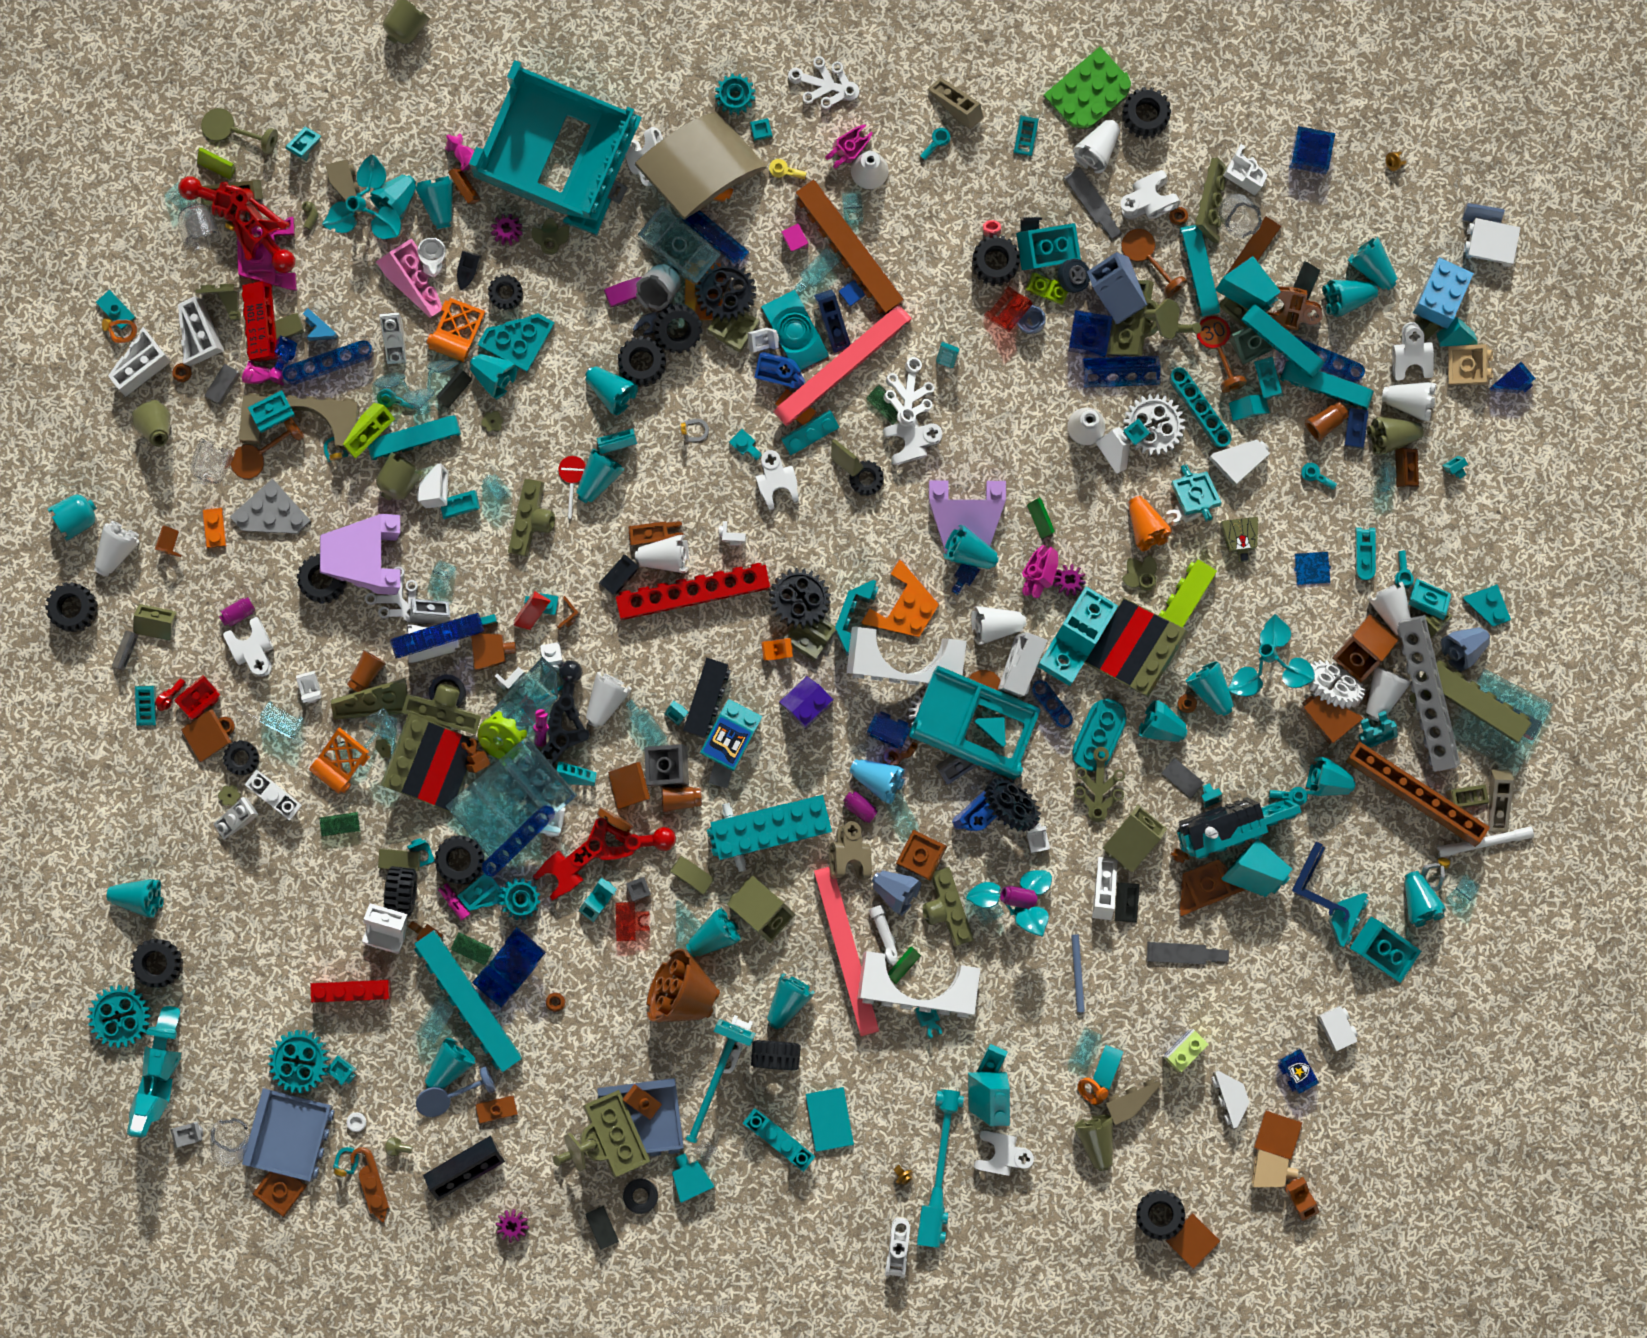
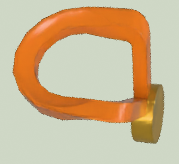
[102,319,137,343]

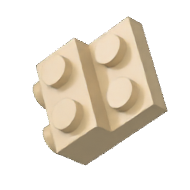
[1448,344,1493,385]

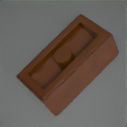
[1395,448,1419,487]

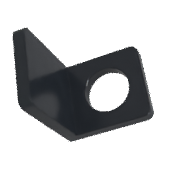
[1020,217,1042,232]

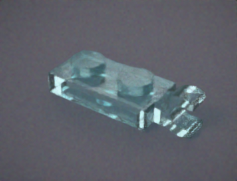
[795,248,840,295]
[626,699,668,746]

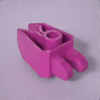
[825,124,873,169]
[1022,545,1058,598]

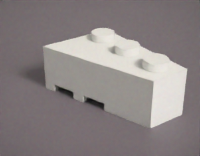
[178,296,224,366]
[998,632,1048,697]

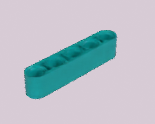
[1180,225,1220,317]
[1241,304,1325,378]
[1280,361,1374,410]
[1169,367,1232,449]
[368,415,461,460]

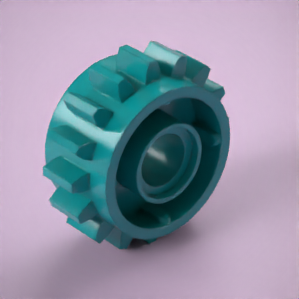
[715,73,756,116]
[498,878,541,920]

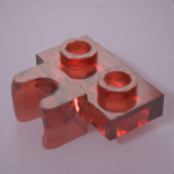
[615,902,650,941]

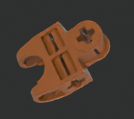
[1266,286,1323,331]

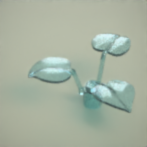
[372,358,460,415]
[338,708,398,763]

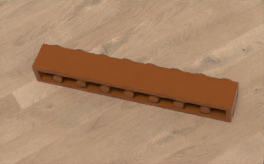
[795,179,904,316]
[1345,741,1490,847]

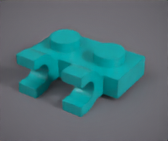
[1358,711,1398,748]

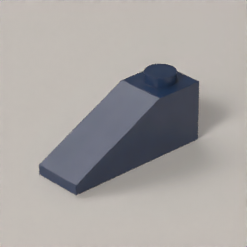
[814,289,851,353]

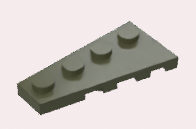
[1195,158,1227,243]
[331,678,408,719]

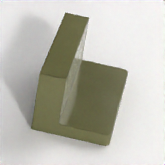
[133,604,177,640]

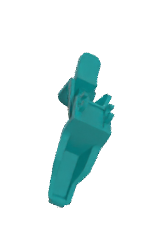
[127,1006,181,1138]

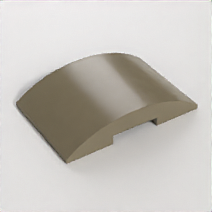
[635,112,767,220]

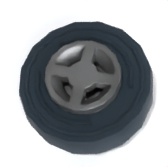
[1058,258,1090,293]

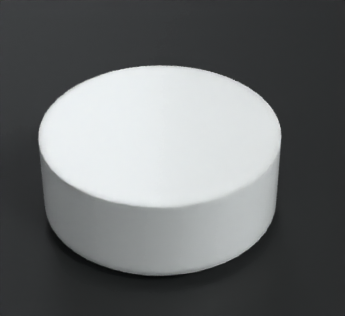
[346,1112,367,1132]

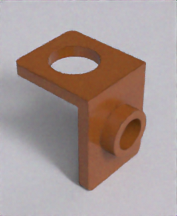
[155,525,182,557]
[557,596,580,631]

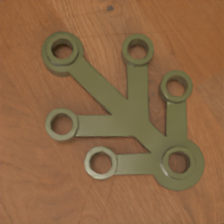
[1074,747,1125,822]

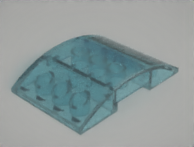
[446,737,578,865]

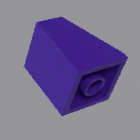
[779,676,833,730]

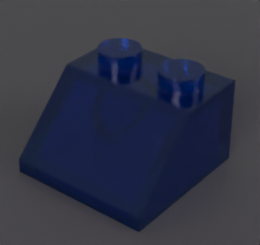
[866,711,911,750]

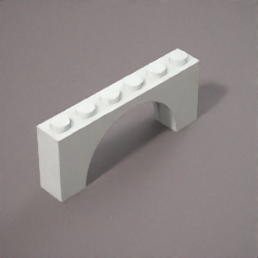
[847,627,966,687]
[857,951,980,1018]

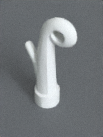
[868,905,898,965]

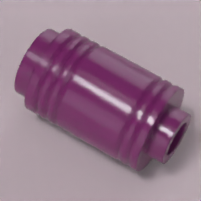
[219,597,256,627]
[843,791,878,823]
[1000,885,1038,909]

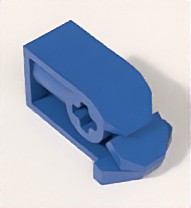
[754,352,805,388]
[952,791,997,831]

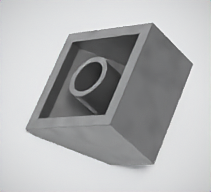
[644,744,689,786]

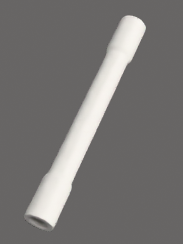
[1437,826,1534,858]

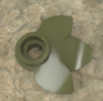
[532,217,570,255]
[1122,555,1157,590]

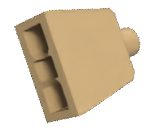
[1251,1149,1298,1187]

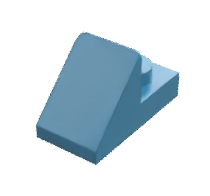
[303,308,338,341]

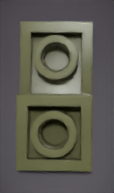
[378,848,421,871]
[670,856,714,895]

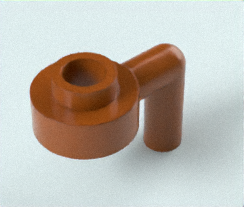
[882,742,918,766]

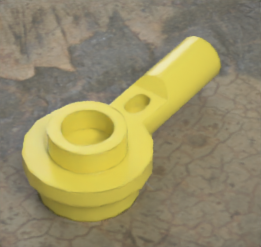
[769,159,807,180]

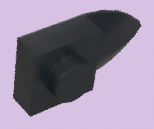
[457,250,482,290]

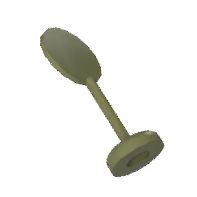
[201,108,278,154]

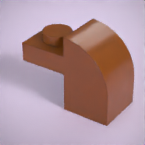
[1285,1177,1319,1221]

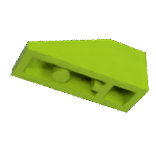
[343,403,395,458]

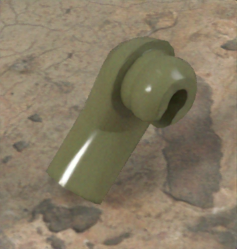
[302,201,319,231]

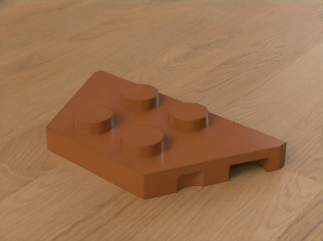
[1179,859,1245,916]

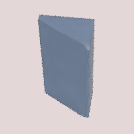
[1462,203,1505,223]

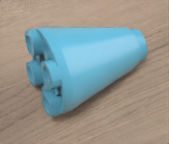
[850,759,905,804]

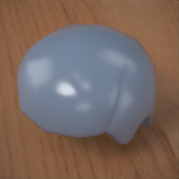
[1016,305,1046,334]

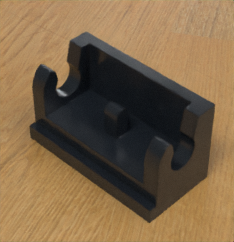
[599,555,640,597]

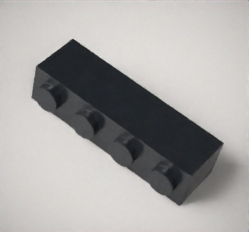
[683,657,731,739]
[423,1135,505,1202]

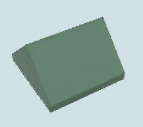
[1229,327,1275,365]

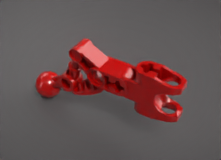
[533,817,676,901]

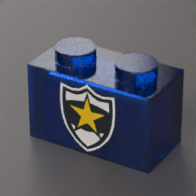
[1277,1048,1319,1094]

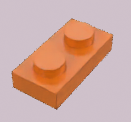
[203,508,227,548]

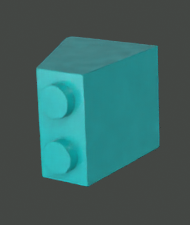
[1216,256,1281,312]
[1221,839,1292,897]
[968,1072,1010,1126]

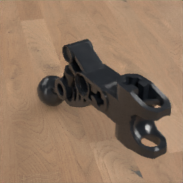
[506,660,591,802]

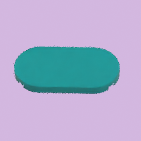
[1072,699,1127,772]

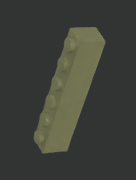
[1421,660,1532,744]

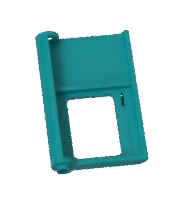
[909,666,1041,780]

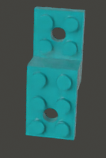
[1037,586,1118,686]

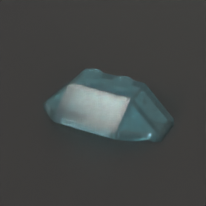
[490,657,558,726]

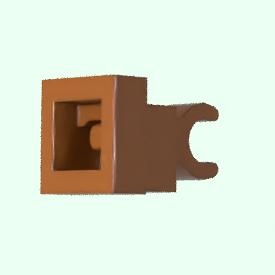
[461,738,491,773]

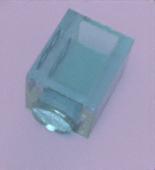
[481,474,511,505]

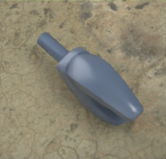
[633,312,657,335]

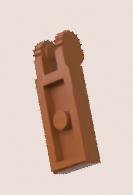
[628,521,683,546]

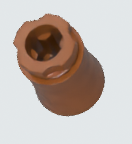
[1305,402,1349,442]
[347,650,386,692]
[661,786,702,813]

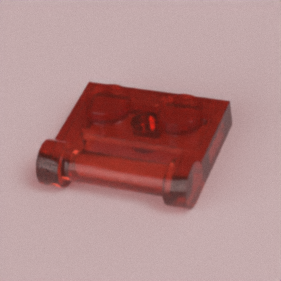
[984,286,1033,332]

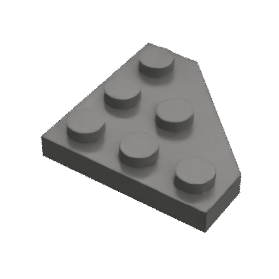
[230,478,311,534]

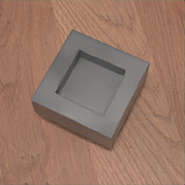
[626,877,651,902]

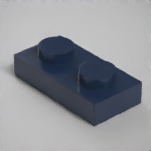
[1344,408,1369,449]

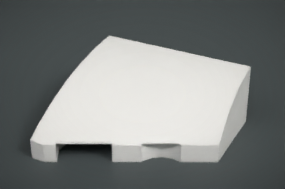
[1223,144,1267,195]

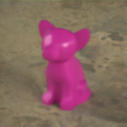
[445,133,474,171]
[241,361,284,386]

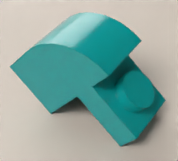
[578,877,617,922]

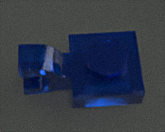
[274,335,297,371]
[951,564,980,596]

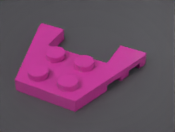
[237,217,297,291]

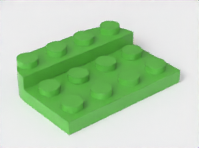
[1044,46,1131,129]

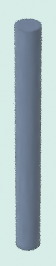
[1071,934,1085,1012]

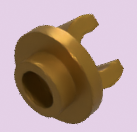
[1385,151,1406,171]
[893,1165,913,1185]

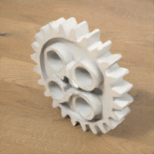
[1123,394,1185,456]
[1308,660,1365,709]

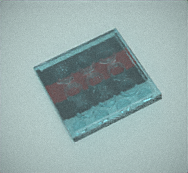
[1452,669,1553,772]

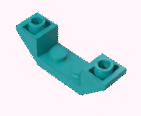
[743,1108,816,1172]

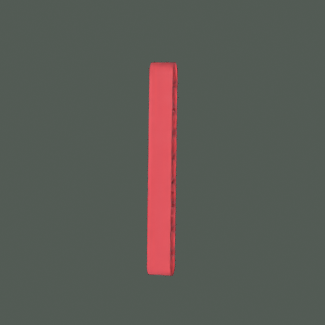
[773,305,912,426]
[814,866,879,1037]

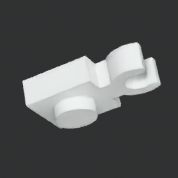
[1166,503,1202,526]

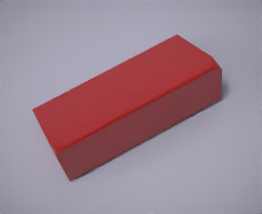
[513,591,551,630]

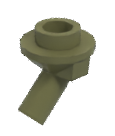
[385,1137,413,1157]

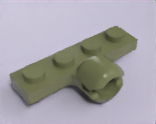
[508,479,555,557]
[401,684,482,734]
[922,867,974,947]

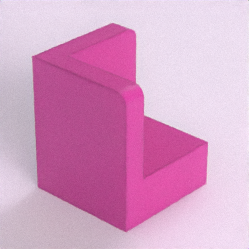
[781,223,809,252]

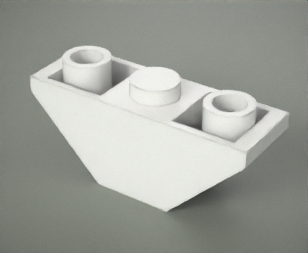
[379,313,406,364]
[244,770,302,821]
[214,797,258,840]
[1211,1071,1250,1128]

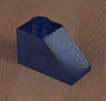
[1489,362,1536,394]

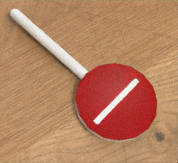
[558,456,586,519]

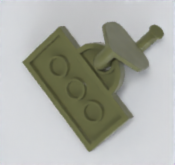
[1107,280,1201,356]
[553,1090,651,1178]

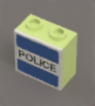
[1162,1029,1209,1072]

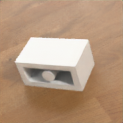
[1318,1006,1358,1051]

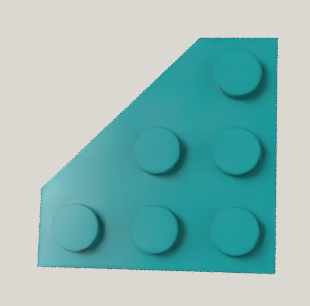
[477,313,555,373]

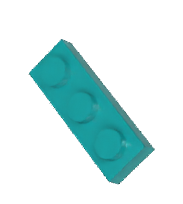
[781,410,840,456]

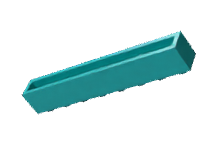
[414,930,522,1072]

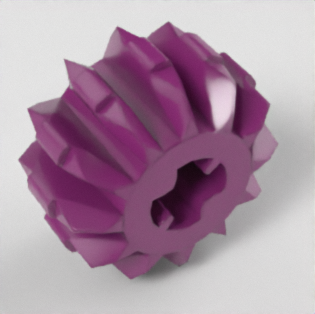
[491,214,523,246]
[1054,564,1086,597]
[496,1209,529,1243]

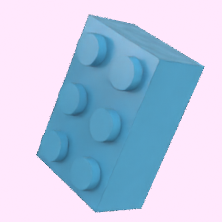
[1413,257,1474,329]

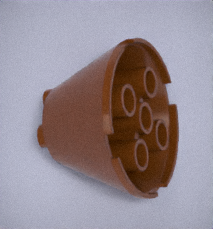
[646,948,720,1023]

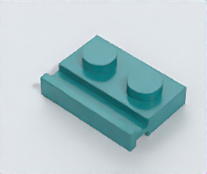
[248,390,295,433]
[596,428,638,454]

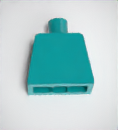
[672,1153,715,1203]

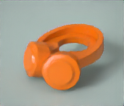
[1077,1078,1109,1105]

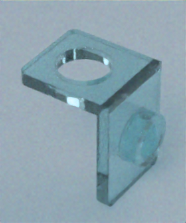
[164,182,200,217]
[842,191,863,225]
[427,560,457,597]
[1445,874,1480,911]

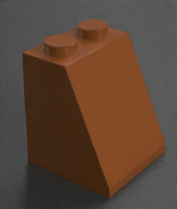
[1332,614,1400,683]
[1300,695,1363,745]

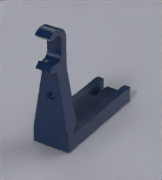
[1292,841,1350,923]

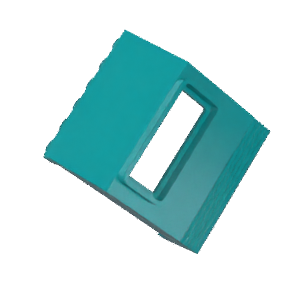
[469,60,642,221]

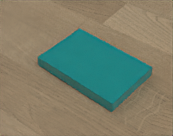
[806,1087,854,1152]

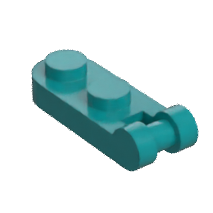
[1355,527,1376,581]

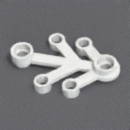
[788,56,859,110]
[883,357,935,426]
[365,566,418,623]

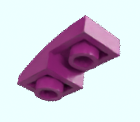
[604,276,642,308]

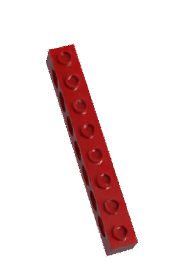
[616,563,771,621]

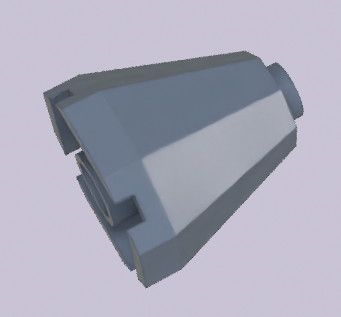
[1441,627,1490,672]
[872,870,922,916]

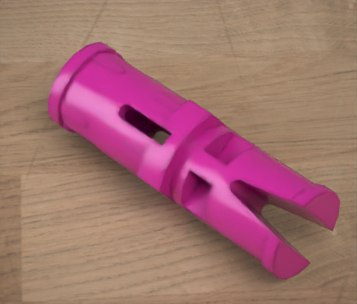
[533,709,549,747]
[438,883,470,921]

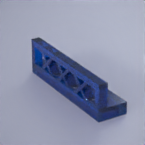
[679,210,749,265]
[1083,356,1161,388]

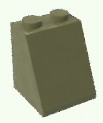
[1103,804,1167,873]
[727,875,796,943]

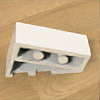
[108,327,171,397]

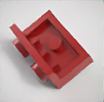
[174,675,220,720]

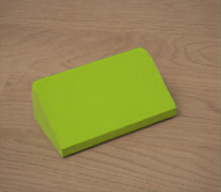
[197,148,236,180]

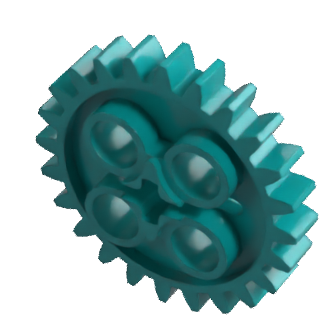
[87,985,152,1048]
[268,1030,331,1093]

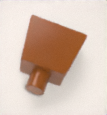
[471,633,517,671]

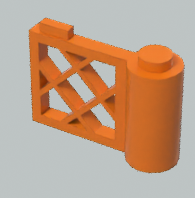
[426,298,485,363]
[309,727,370,794]

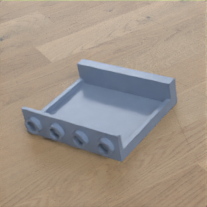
[597,1078,684,1157]
[242,1088,335,1182]

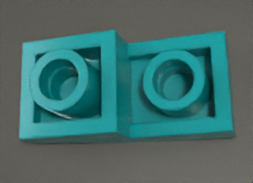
[1093,1045,1124,1091]

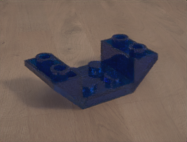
[472,927,546,1008]

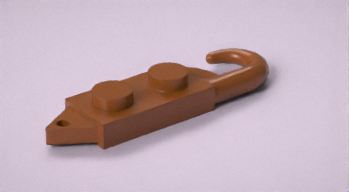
[350,1147,389,1222]

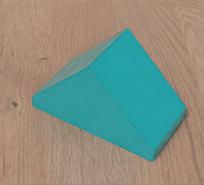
[1436,317,1478,347]
[1229,395,1270,421]
[974,717,1006,748]

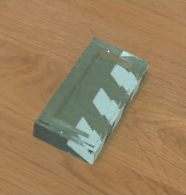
[884,792,919,835]

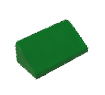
[1027,497,1055,539]
[888,947,921,984]

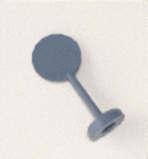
[416,1066,496,1117]

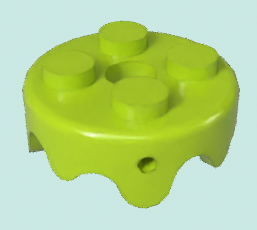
[477,711,527,760]

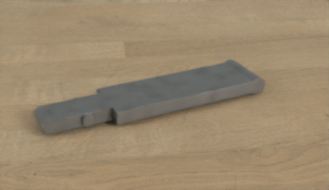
[1064,167,1122,240]
[1146,942,1229,964]

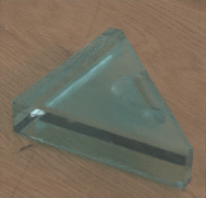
[676,900,703,949]

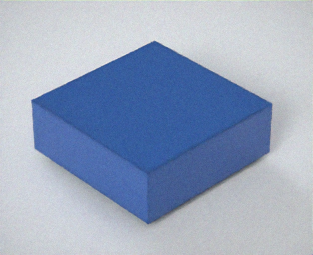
[839,280,865,307]

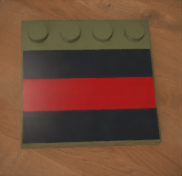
[1084,598,1188,697]
[381,713,479,812]

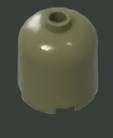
[383,0,431,44]
[376,452,424,501]

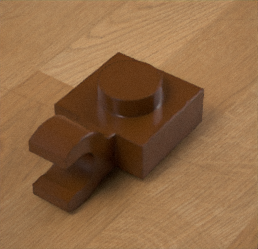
[408,921,443,941]

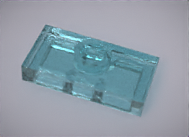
[1068,1027,1103,1070]

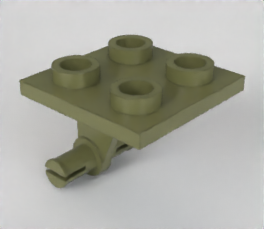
[195,284,241,321]

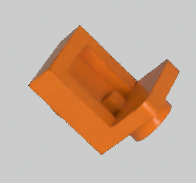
[762,638,793,661]

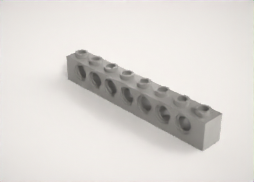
[1397,615,1461,772]

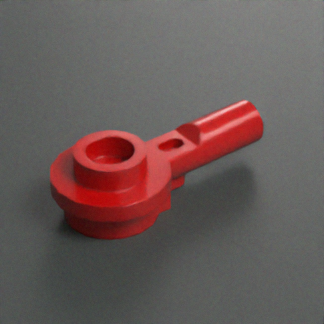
[155,678,186,711]

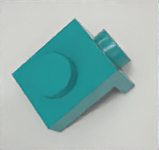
[326,1055,357,1086]

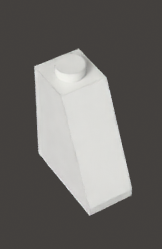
[1209,440,1270,486]

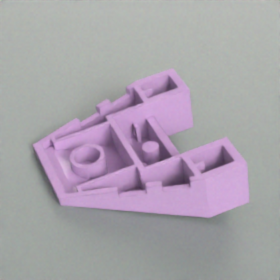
[928,480,1006,554]
[320,514,400,595]

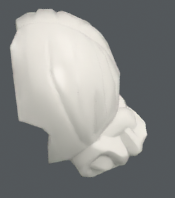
[417,238,446,277]

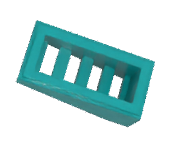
[1013,115,1039,156]
[936,342,960,368]
[135,686,156,726]
[556,762,597,786]

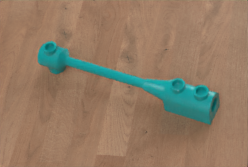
[916,1089,964,1248]

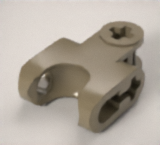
[829,821,872,880]

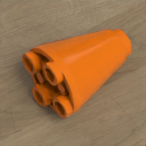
[1128,496,1172,552]

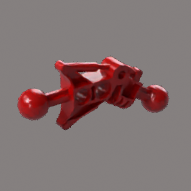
[178,176,296,273]

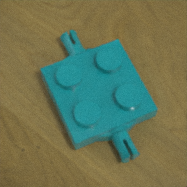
[1171,464,1222,522]

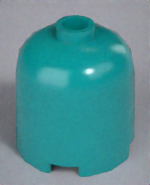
[47,494,97,541]

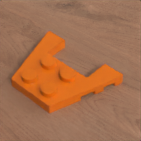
[861,559,939,637]

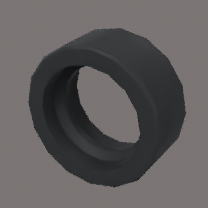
[429,674,466,708]

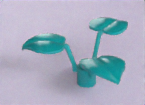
[322,154,401,239]
[1228,614,1315,697]
[966,870,1052,937]

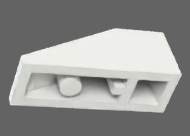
[1092,857,1118,920]

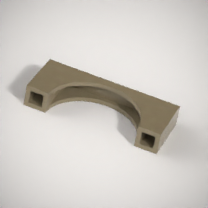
[239,393,359,450]

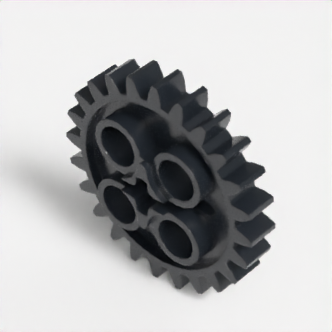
[695,261,756,322]
[769,568,831,629]
[984,777,1041,832]

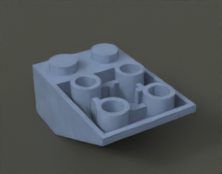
[1087,252,1147,324]

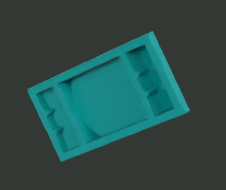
[761,289,829,370]

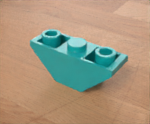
[1328,893,1369,947]

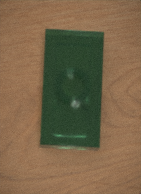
[866,384,898,425]
[319,812,361,837]
[450,932,494,966]

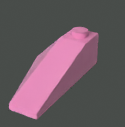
[376,238,442,318]

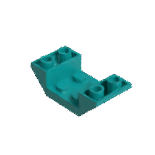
[835,580,879,656]

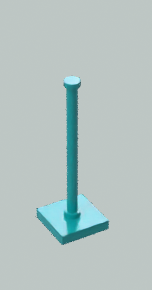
[686,1019,756,1143]

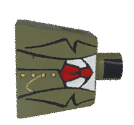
[1220,517,1258,562]

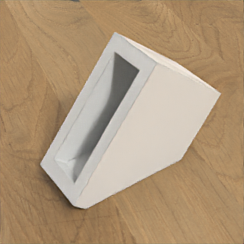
[1096,427,1130,474]
[417,463,448,508]

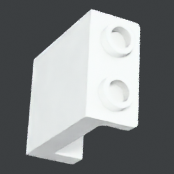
[1463,218,1520,267]
[362,904,407,954]

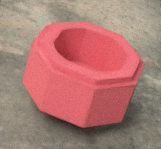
[983,220,1001,238]

